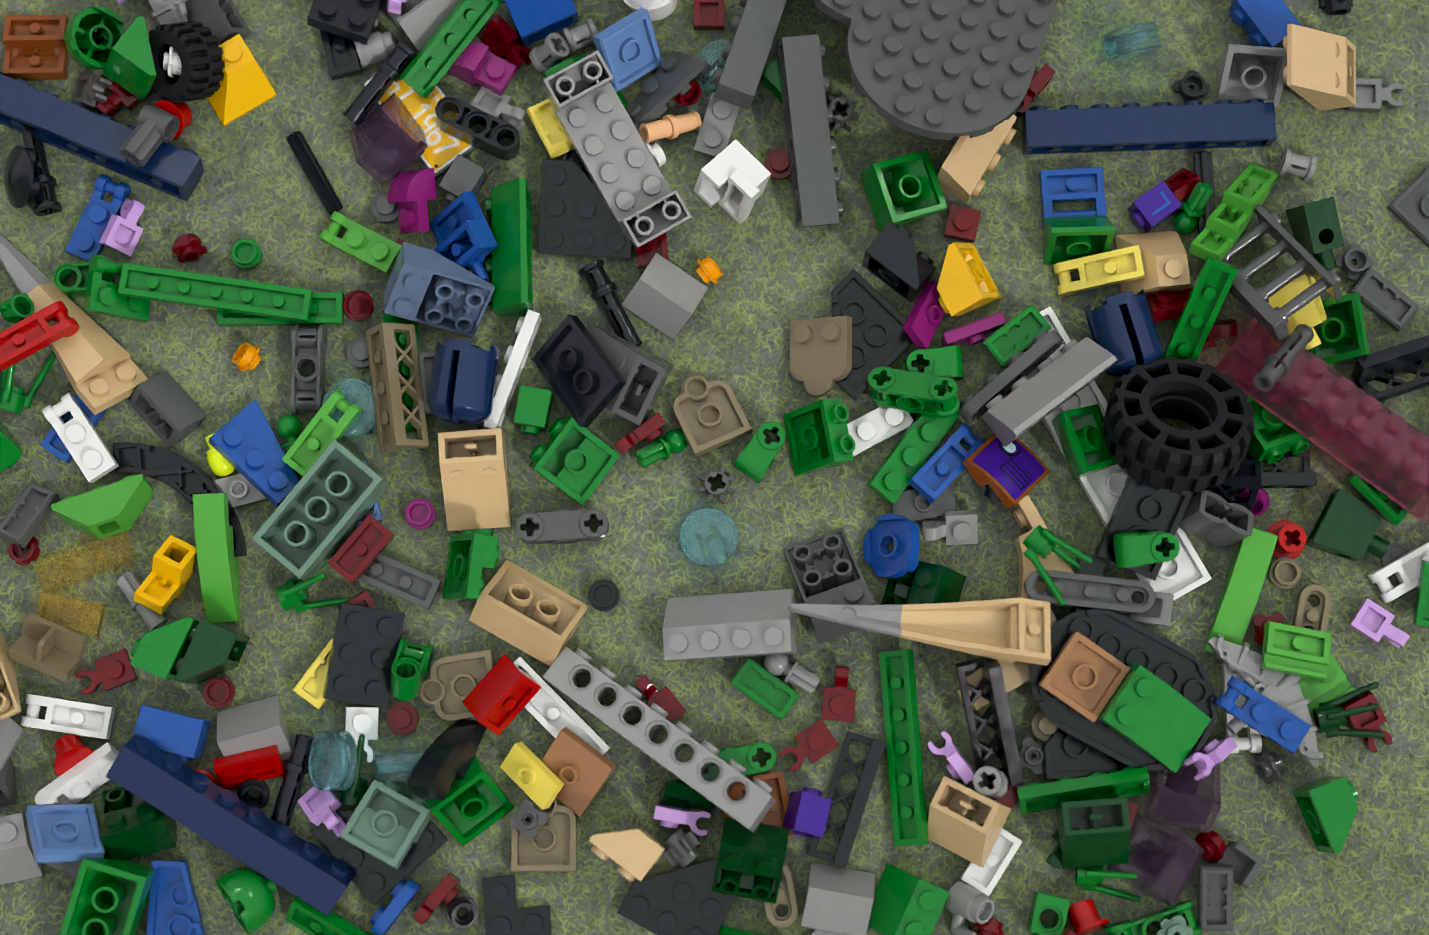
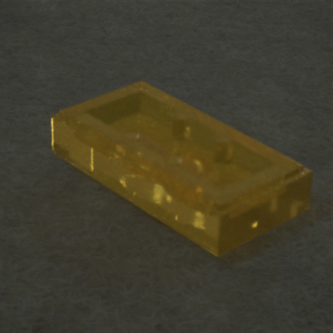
[36,592,106,637]

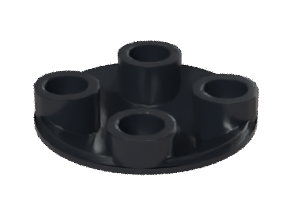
[4,146,40,208]

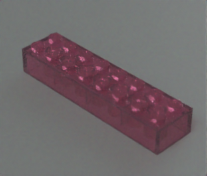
[1216,318,1429,524]

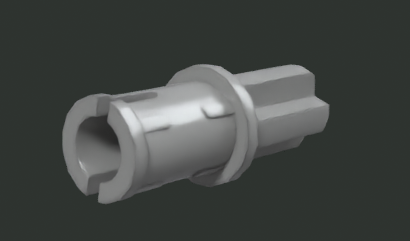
[117,571,168,631]

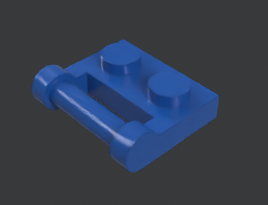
[1039,167,1106,227]

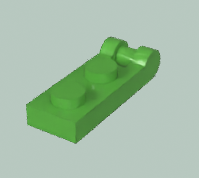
[318,211,402,276]
[282,390,363,477]

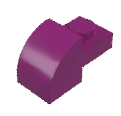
[448,41,517,96]
[388,168,437,234]

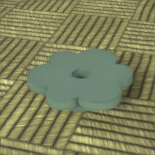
[1156,915,1193,935]

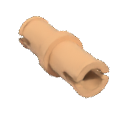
[639,111,701,143]

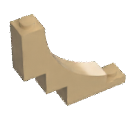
[956,495,1074,711]

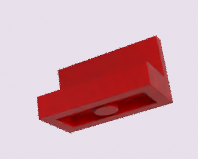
[462,654,541,735]

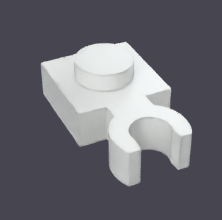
[344,707,379,762]

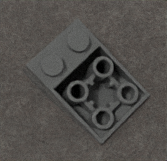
[587,322,674,426]
[783,528,875,644]

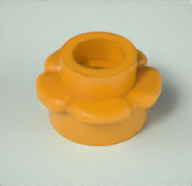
[695,255,723,284]
[232,342,261,372]

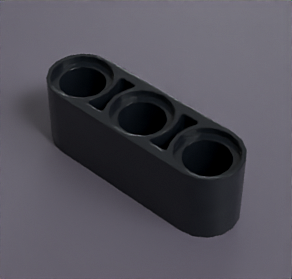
[435,96,520,160]

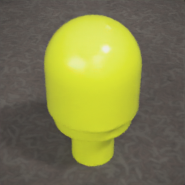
[205,433,235,477]

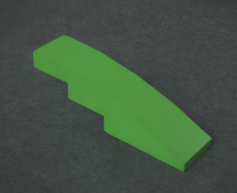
[1189,163,1280,261]
[193,493,240,623]
[1203,527,1278,654]

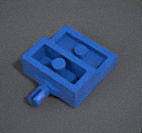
[429,191,498,281]

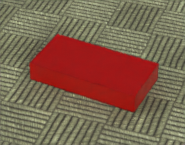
[213,745,285,789]

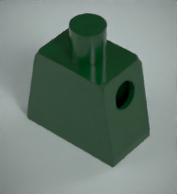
[1285,196,1344,270]
[1305,489,1390,562]

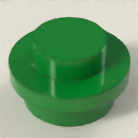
[231,238,262,269]

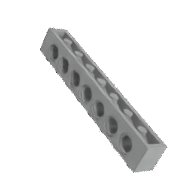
[543,646,776,832]

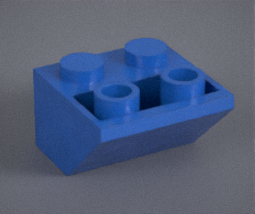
[504,0,579,47]

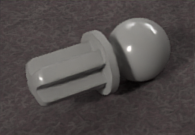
[764,654,820,694]

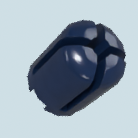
[1083,289,1163,377]
[428,339,500,425]

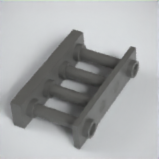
[1202,204,1342,344]

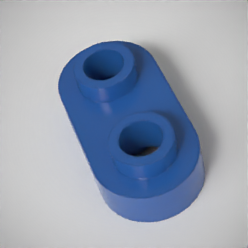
[369,878,421,935]

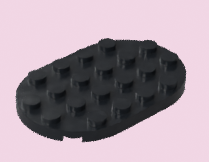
[1029,609,1217,771]

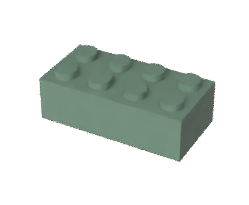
[252,439,390,580]

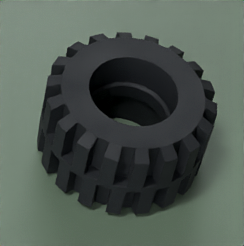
[148,21,225,103]

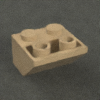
[927,776,1011,868]
[588,827,666,882]

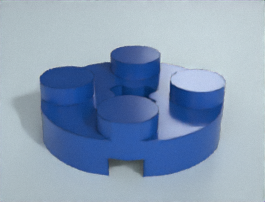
[863,513,920,578]

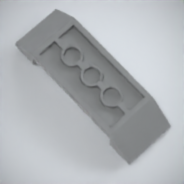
[543,50,692,248]

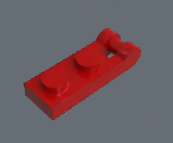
[0,301,79,372]

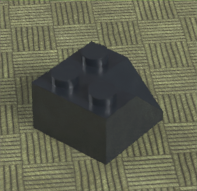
[862,222,936,303]

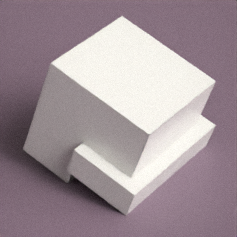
[693,139,771,224]

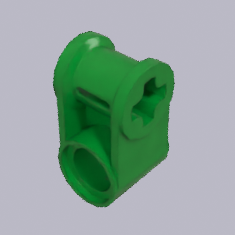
[53,260,115,297]
[901,346,964,381]
[733,422,786,483]
[1113,531,1180,568]
[390,637,434,700]

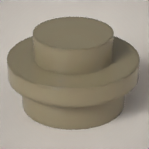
[1268,557,1301,589]
[1031,711,1058,742]

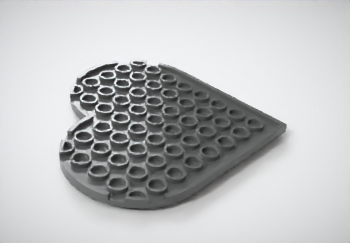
[815,0,1058,140]

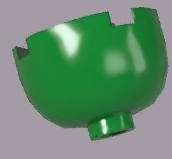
[64,6,125,70]
[215,867,277,935]

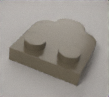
[790,316,852,396]
[673,376,752,458]
[419,650,495,721]
[511,798,577,872]

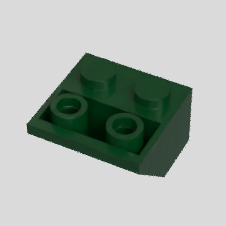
[881,561,966,605]
[175,619,250,685]
[99,787,177,861]
[1055,797,1131,869]
[712,817,789,904]

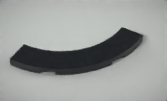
[112,442,247,557]

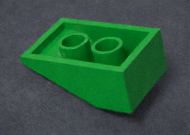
[1097,663,1212,773]

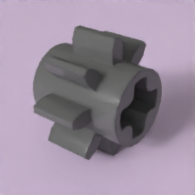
[828,93,859,134]
[698,465,735,504]
[662,827,701,868]

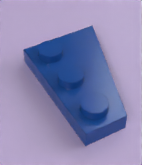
[209,399,299,508]
[146,860,206,935]

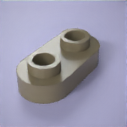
[1292,584,1332,632]
[764,864,798,927]

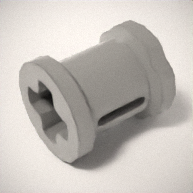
[562,18,598,55]
[529,33,570,72]
[1278,148,1317,182]
[973,766,1009,799]

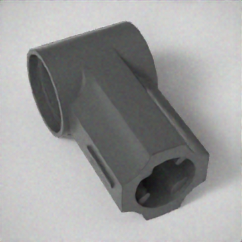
[119,104,180,167]

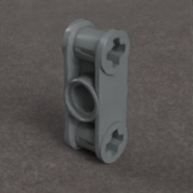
[289,324,327,414]
[515,509,609,544]

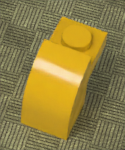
[134,535,197,615]

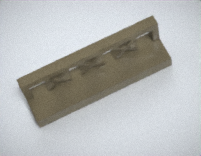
[366,322,429,453]

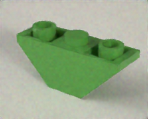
[51,473,154,540]

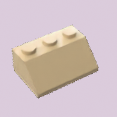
[937,114,1017,203]
[469,560,589,666]

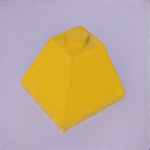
[207,34,277,126]
[937,242,1002,317]

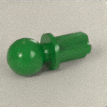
[1173,182,1213,235]
[276,414,302,472]
[635,429,688,468]

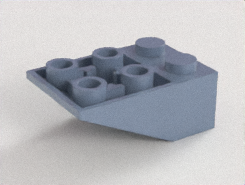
[383,242,495,337]

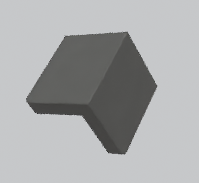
[1214,841,1265,888]

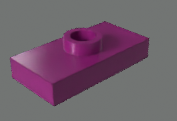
[903,281,945,349]
[941,312,1006,347]

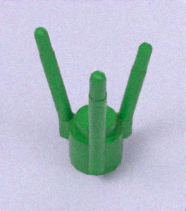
[0,293,34,323]
[0,352,56,414]
[1022,525,1092,606]
[276,550,351,614]
[1075,845,1149,902]

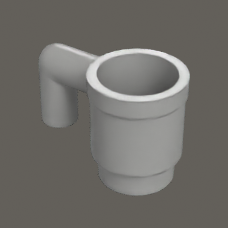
[354,19,395,67]
[946,881,995,935]

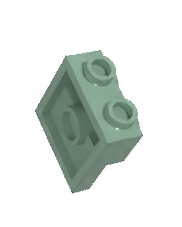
[339,779,433,870]

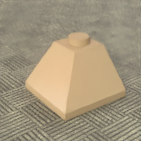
[1114,230,1190,296]

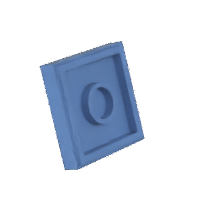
[593,7,662,92]
[25,804,105,863]

